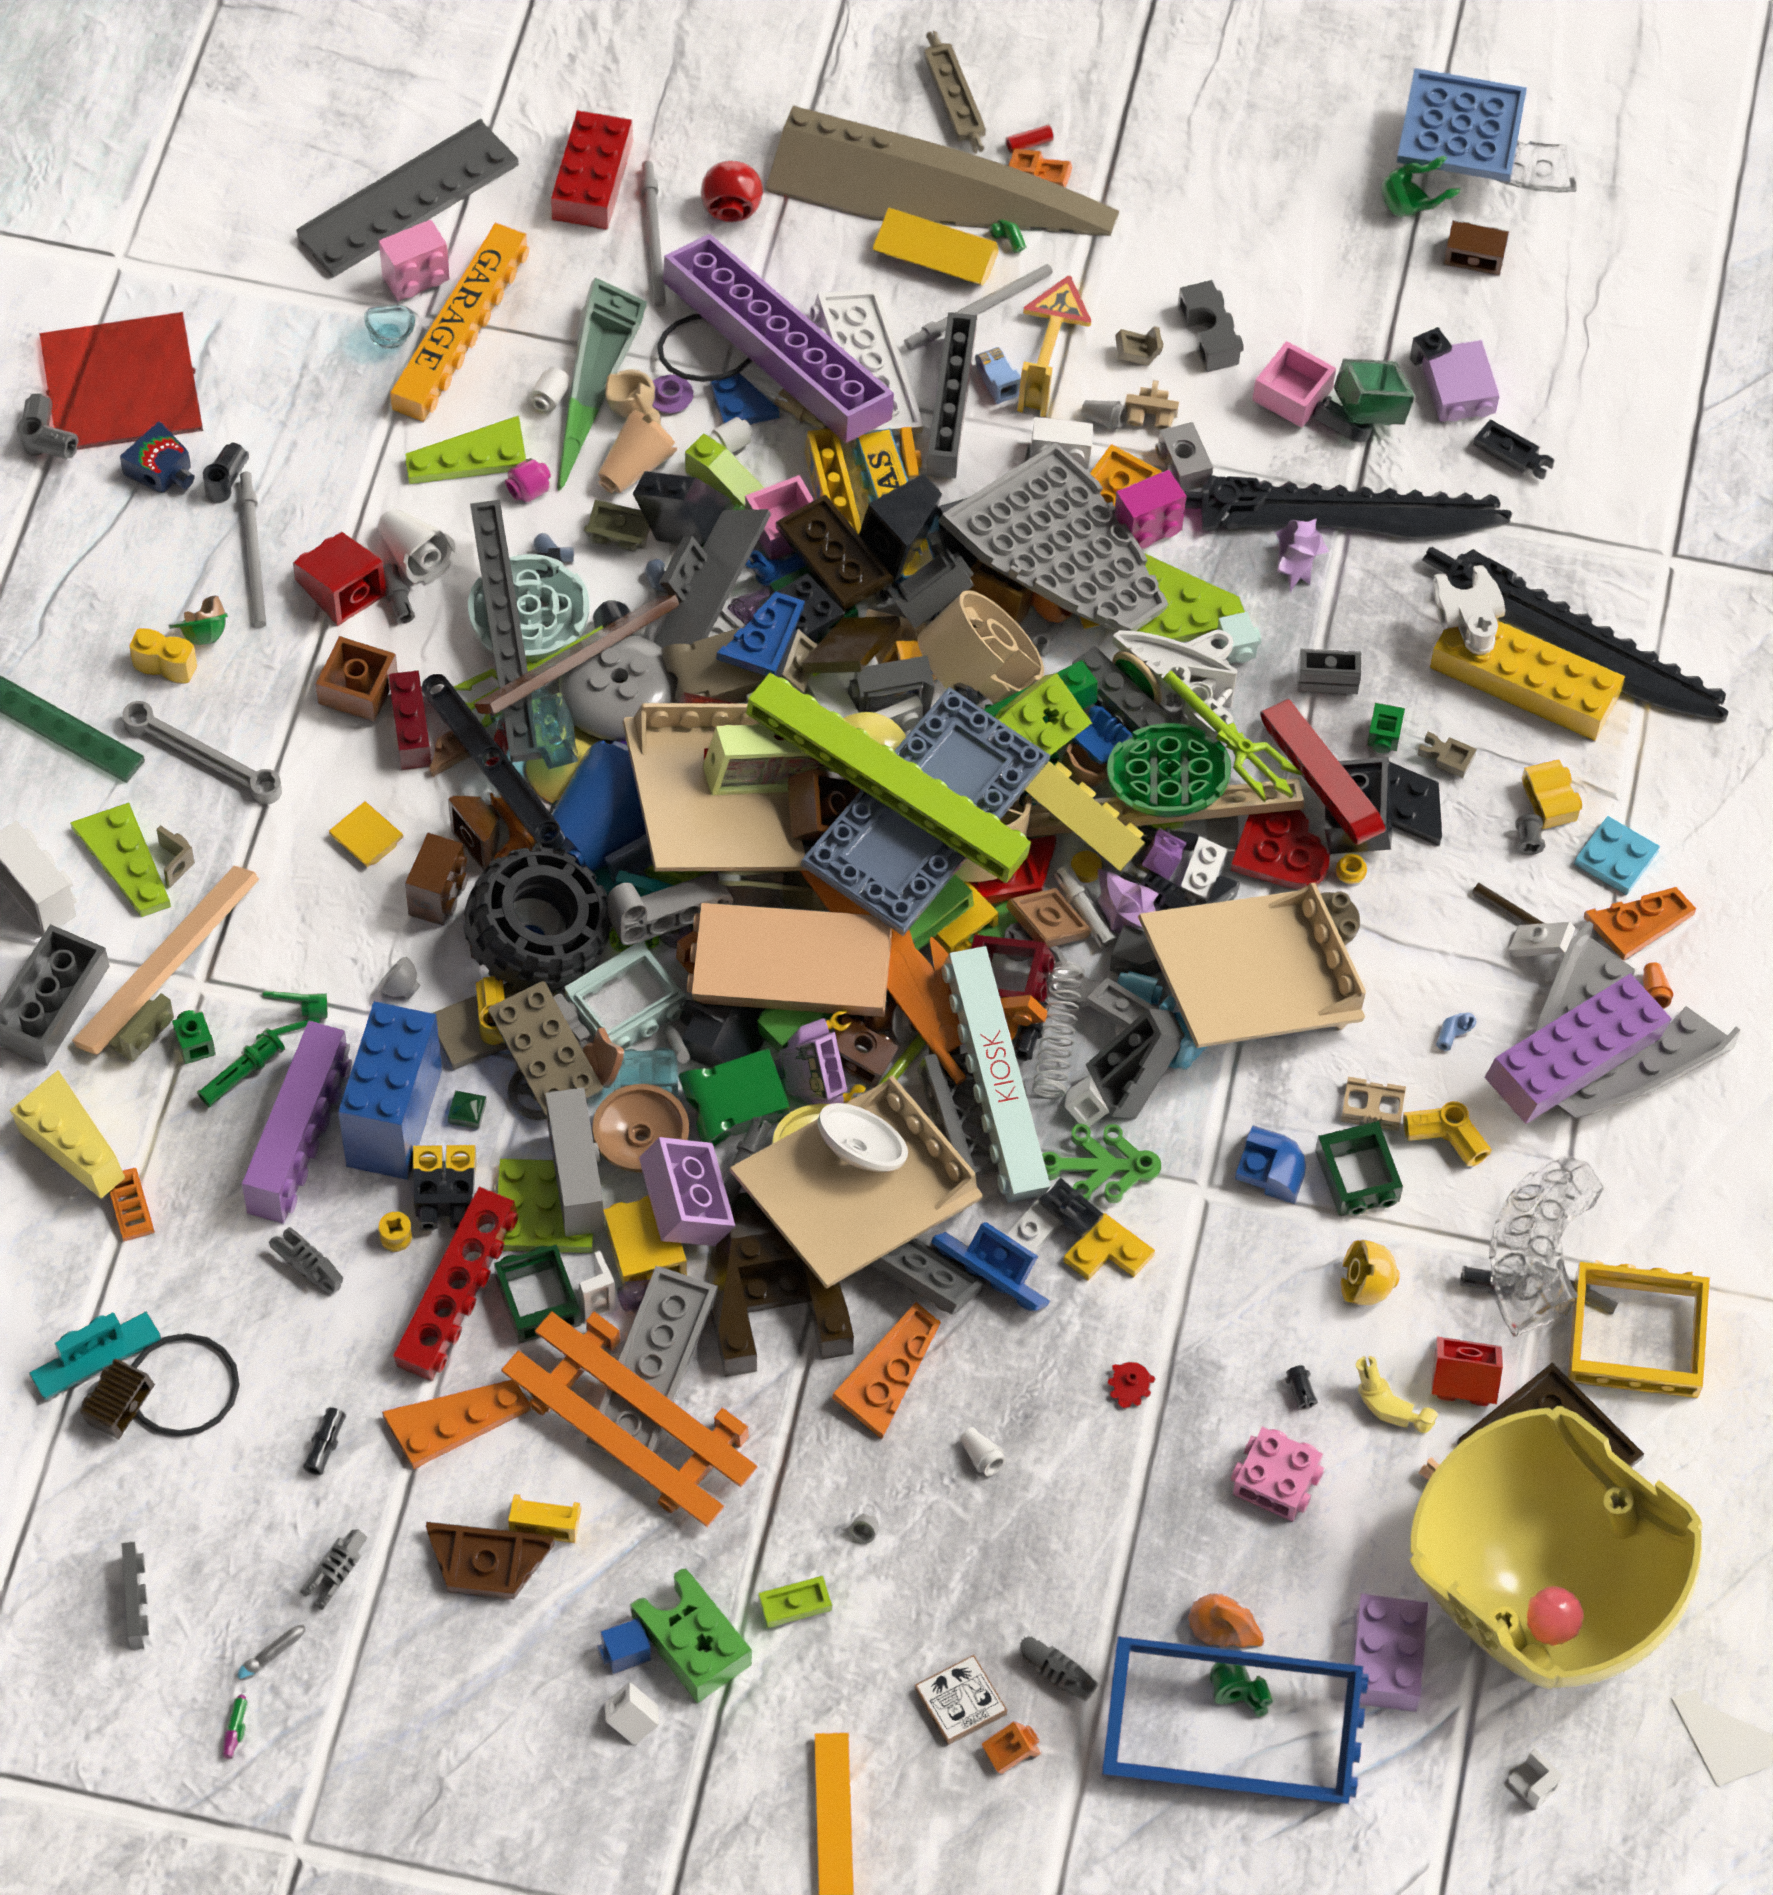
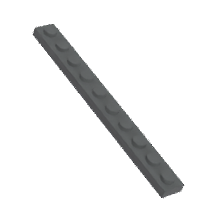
[470,500,542,763]

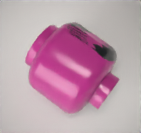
[505,458,551,502]

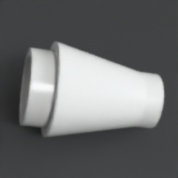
[960,1428,1006,1476]

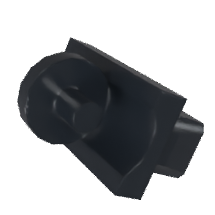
[1039,1178,1103,1239]

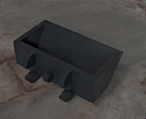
[679,1000,766,1068]

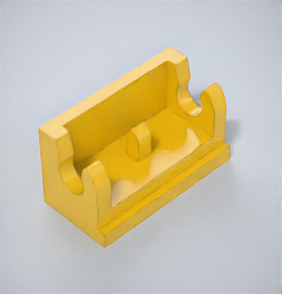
[508,1494,582,1543]

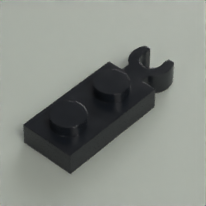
[1473,419,1555,480]

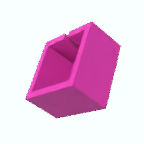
[1114,470,1186,549]

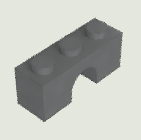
[1177,280,1244,372]

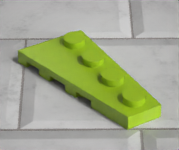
[405,415,526,484]
[70,802,171,917]

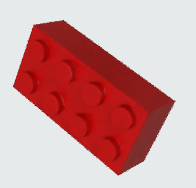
[551,110,633,230]

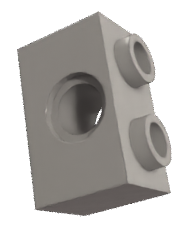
[1155,421,1214,491]

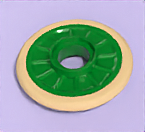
[1112,651,1162,706]

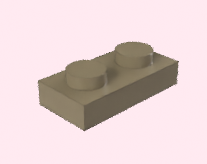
[776,629,817,693]

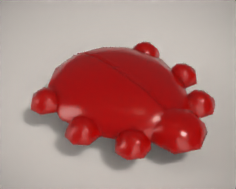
[1108,1362,1156,1408]

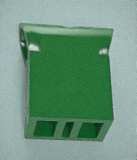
[678,1048,790,1147]

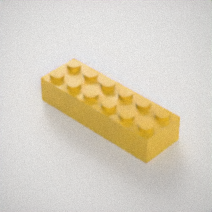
[1430,620,1625,741]

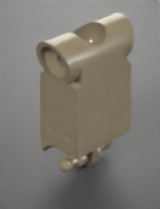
[661,626,767,704]

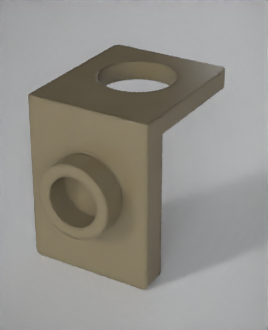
[156,825,195,888]

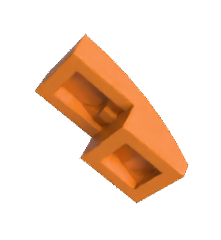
[1008,149,1073,188]

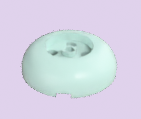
[468,554,590,663]

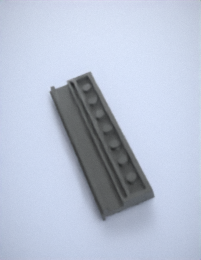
[296,118,519,278]

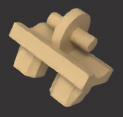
[1125,380,1179,430]

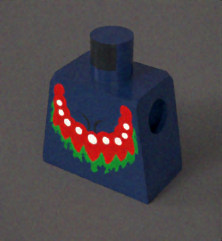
[120,421,195,493]

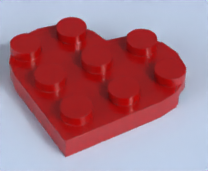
[1230,809,1330,890]

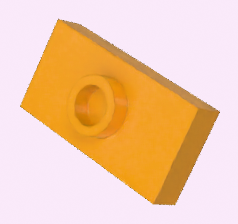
[899,427,922,481]

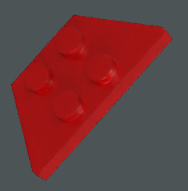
[969,835,1056,904]

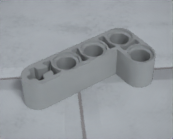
[608,873,733,945]

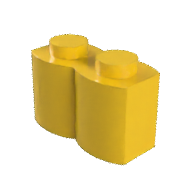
[129,628,197,683]
[1521,759,1583,830]

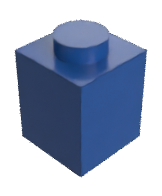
[597,1618,651,1674]

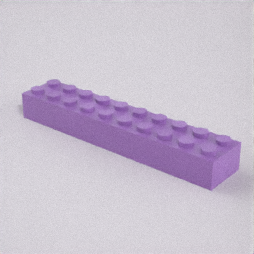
[663,234,894,443]

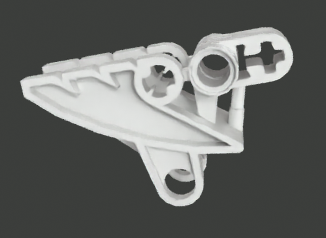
[1111,630,1238,747]

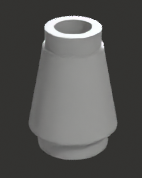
[1081,399,1127,429]

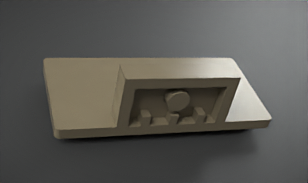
[488,981,603,1117]

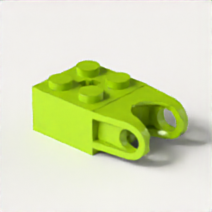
[995,673,1092,756]

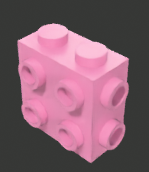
[1230,1427,1325,1522]

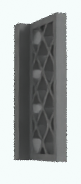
[917,1052,999,1176]

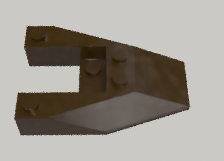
[707,1192,854,1377]

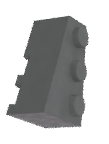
[1085,1008,1185,1119]

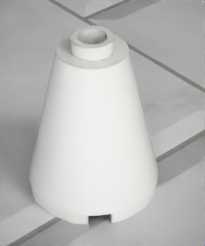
[378,508,456,584]

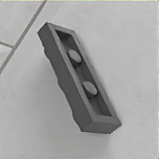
[121,1541,150,1650]

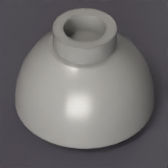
[378,957,421,999]

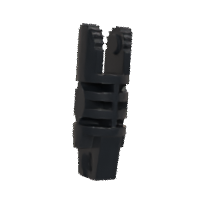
[1120,855,1193,910]

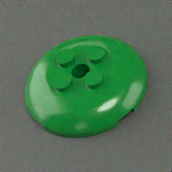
[1107,723,1231,818]

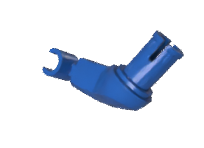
[746,550,806,587]

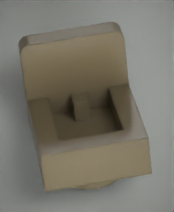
[1115,326,1163,366]

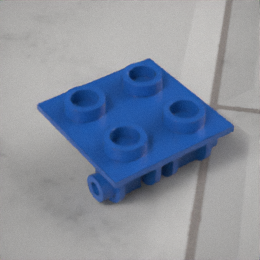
[1070,705,1132,764]

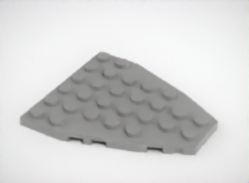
[939,443,1168,632]

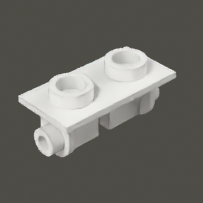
[1180,836,1227,903]

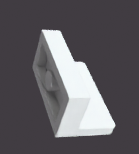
[579,1251,616,1322]

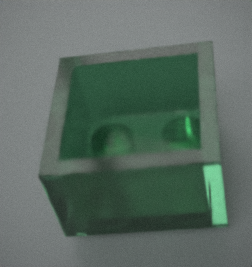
[1333,358,1415,425]

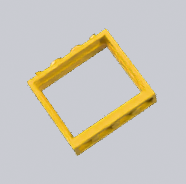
[1568,1260,1710,1398]

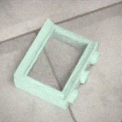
[565,941,687,1052]

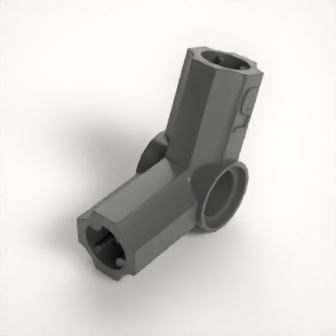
[17,393,79,459]

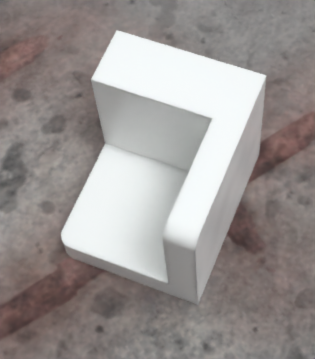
[1065,1075,1109,1127]
[606,1682,659,1744]
[1507,1748,1564,1810]

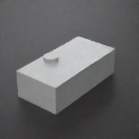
[546,1088,604,1237]

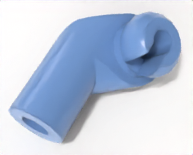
[1436,1012,1477,1051]

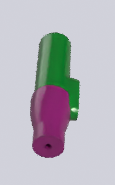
[222,1694,248,1759]

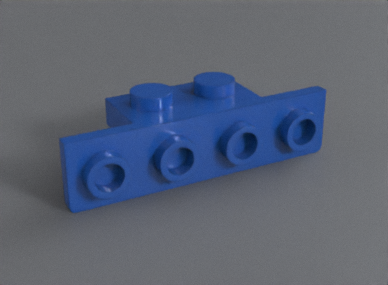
[931,1222,1050,1311]

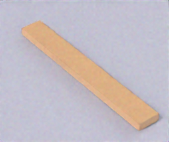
[72,865,259,1055]

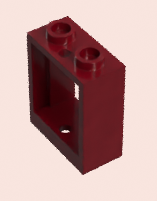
[971,935,1055,1004]

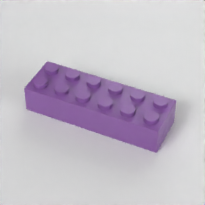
[1484,973,1672,1124]
[242,1020,352,1224]

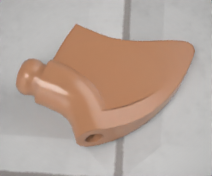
[583,1028,624,1089]

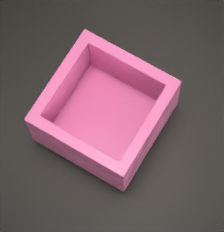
[379,219,450,301]
[1252,341,1336,428]
[745,475,814,559]

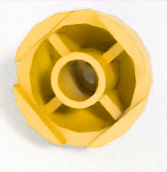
[1340,1240,1400,1305]

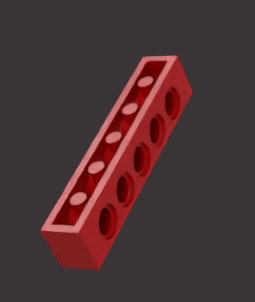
[393,1186,519,1381]

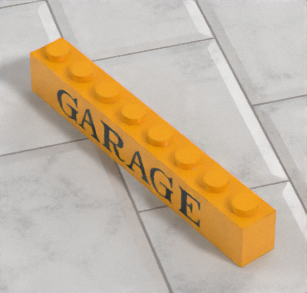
[390,222,530,422]

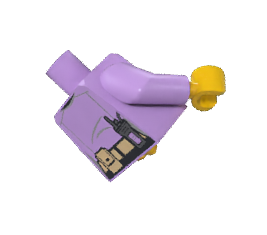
[774,1010,866,1105]

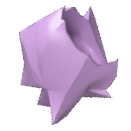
[1275,518,1330,593]
[1098,868,1159,934]

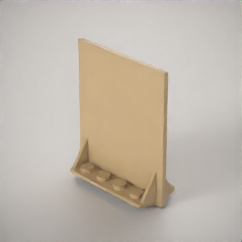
[623,703,807,871]
[1138,883,1366,1048]
[730,1076,982,1289]

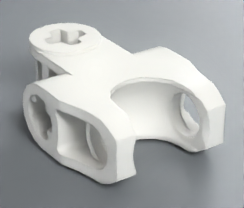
[1433,565,1505,655]

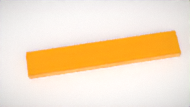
[814,1732,854,1895]

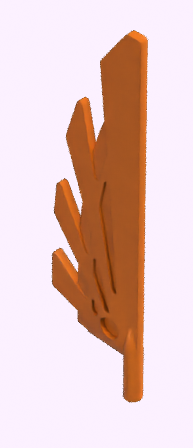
[800,870,967,1085]

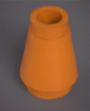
[1643,962,1674,1009]

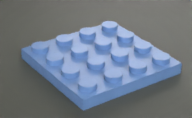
[1396,68,1527,182]

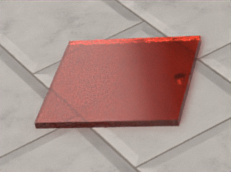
[39,312,203,450]

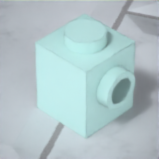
[1217,612,1261,664]

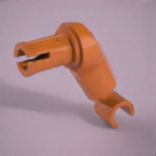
[490,793,536,859]

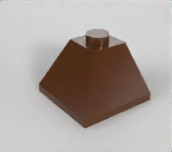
[448,796,500,871]

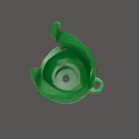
[1381,156,1460,217]

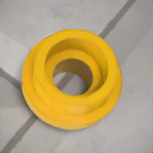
[1336,854,1367,884]

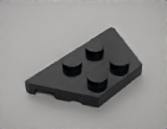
[1389,761,1442,846]

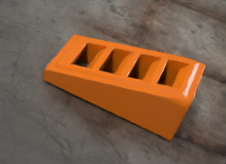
[109,1167,155,1242]

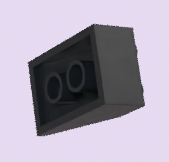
[1324,757,1392,854]

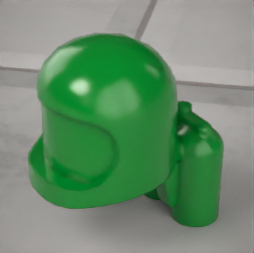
[1209,1662,1273,1717]

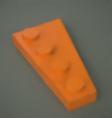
[832,1302,941,1439]
[382,1379,531,1470]

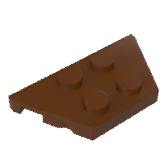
[426,1522,555,1599]

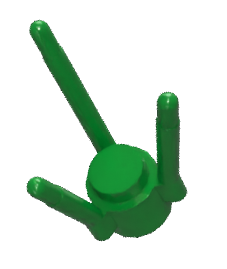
[256,991,328,1040]

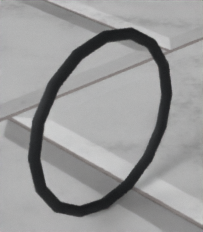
[657,314,752,382]
[131,1333,240,1437]

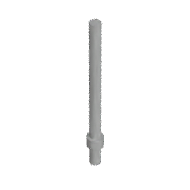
[641,161,666,307]
[904,264,1053,350]
[239,471,266,628]

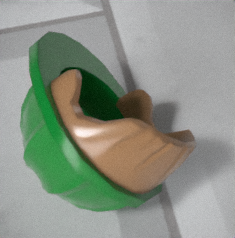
[168,595,228,645]

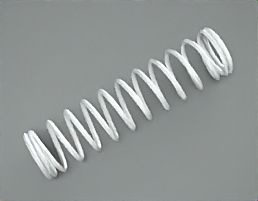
[1032,961,1085,1098]

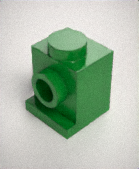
[1367,703,1405,754]
[172,1010,216,1064]

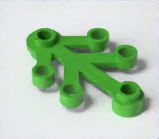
[1042,1124,1162,1203]

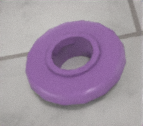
[653,374,694,414]

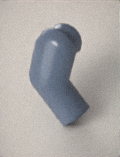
[533,533,574,562]
[645,559,667,593]

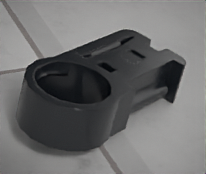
[1313,396,1374,442]

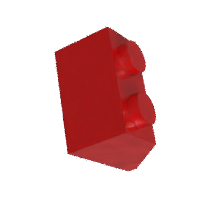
[1431,1336,1503,1406]

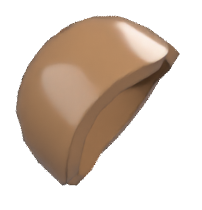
[1062,743,1108,788]

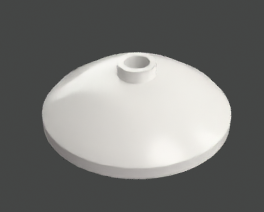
[817,1103,908,1172]

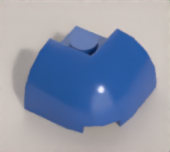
[1235,1125,1306,1204]

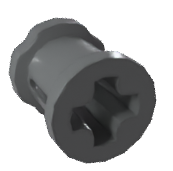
[1515,814,1546,855]

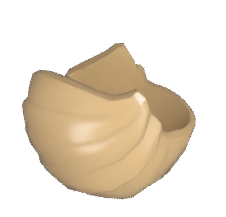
[605,369,662,427]

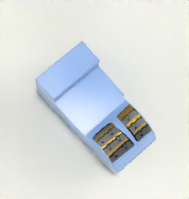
[975,347,1021,404]

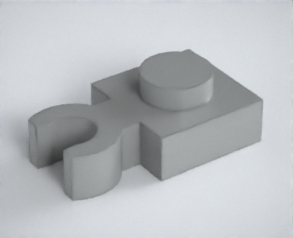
[554,993,591,1049]

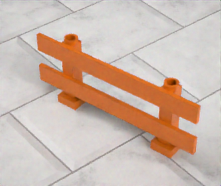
[501,1311,758,1528]

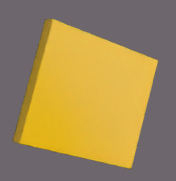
[329,801,404,867]

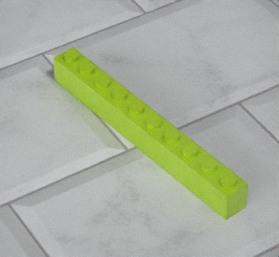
[746,673,1031,883]

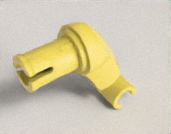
[1356,1356,1438,1433]

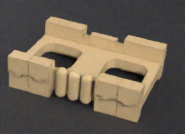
[1341,1076,1406,1131]

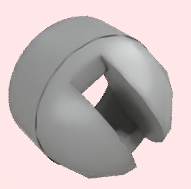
[850,1514,879,1543]

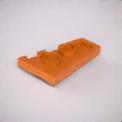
[1583,887,1697,961]

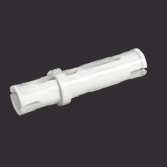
[1054,865,1118,950]

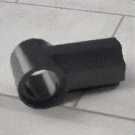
[203,442,249,503]

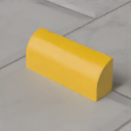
[872,207,999,285]

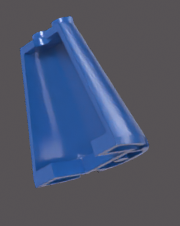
[542,740,646,872]

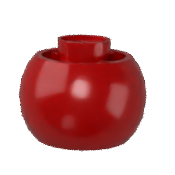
[700,161,763,222]

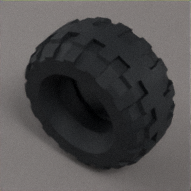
[463,847,612,993]

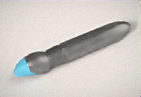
[238,1625,305,1679]

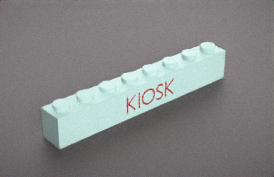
[942,946,1051,1203]

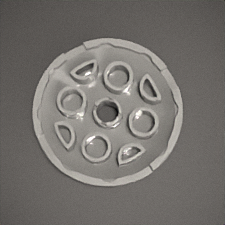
[559,635,678,741]

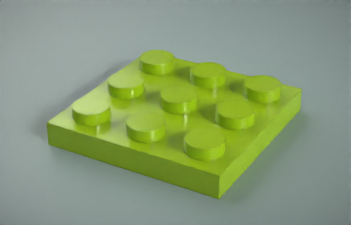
[498,1159,593,1253]

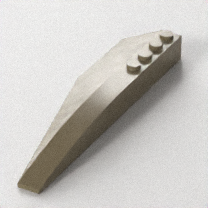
[766,105,1120,236]

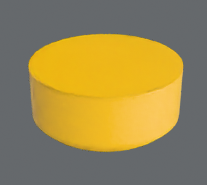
[1071,851,1102,883]

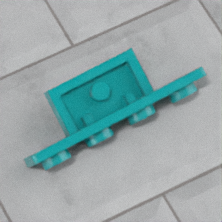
[29,1311,161,1400]

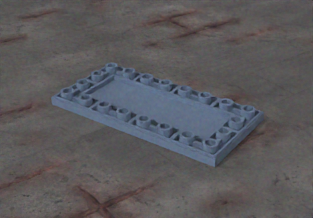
[801,687,1050,936]

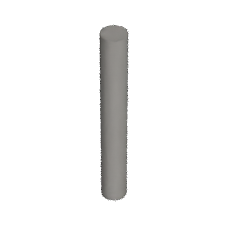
[664,1024,690,1063]

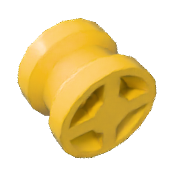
[379,1211,412,1252]

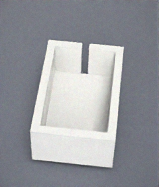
[0,820,77,934]

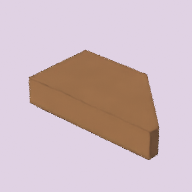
[430,731,470,777]

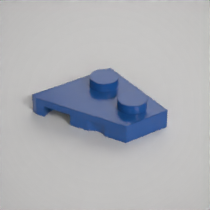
[709,373,779,425]

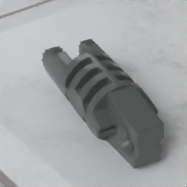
[269,1227,344,1295]
[299,1529,368,1610]
[1020,1636,1098,1701]

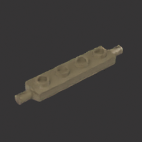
[924,31,986,154]

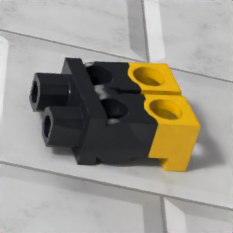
[413,1145,477,1230]

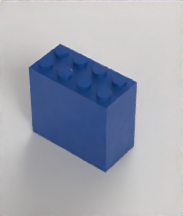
[338,1001,442,1180]

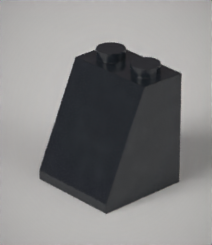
[632,471,732,547]
[859,473,942,581]

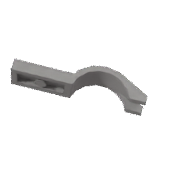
[1027,946,1157,1029]

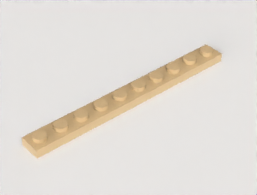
[1022,778,1304,837]

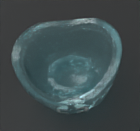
[364,305,415,349]

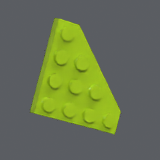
[1136,553,1245,643]

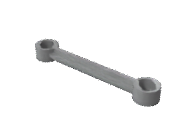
[122,701,282,805]

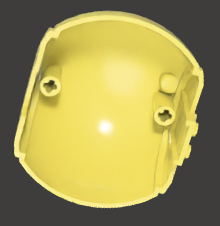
[1410,1406,1703,1689]

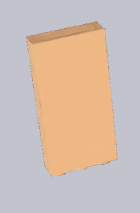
[687,903,892,1017]

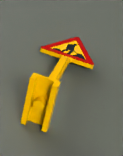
[1017,275,1092,417]

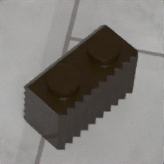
[80,1358,155,1440]

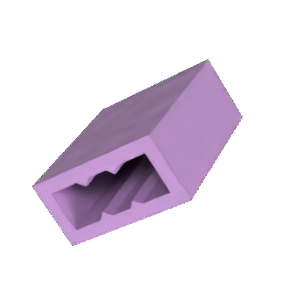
[1422,340,1500,422]

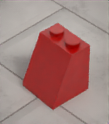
[293,531,386,626]

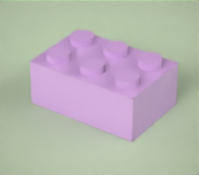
[639,1137,735,1246]
[1352,1594,1428,1712]

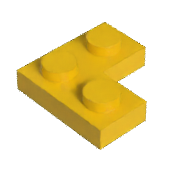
[1063,1212,1155,1281]

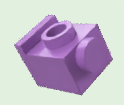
[1142,828,1186,880]

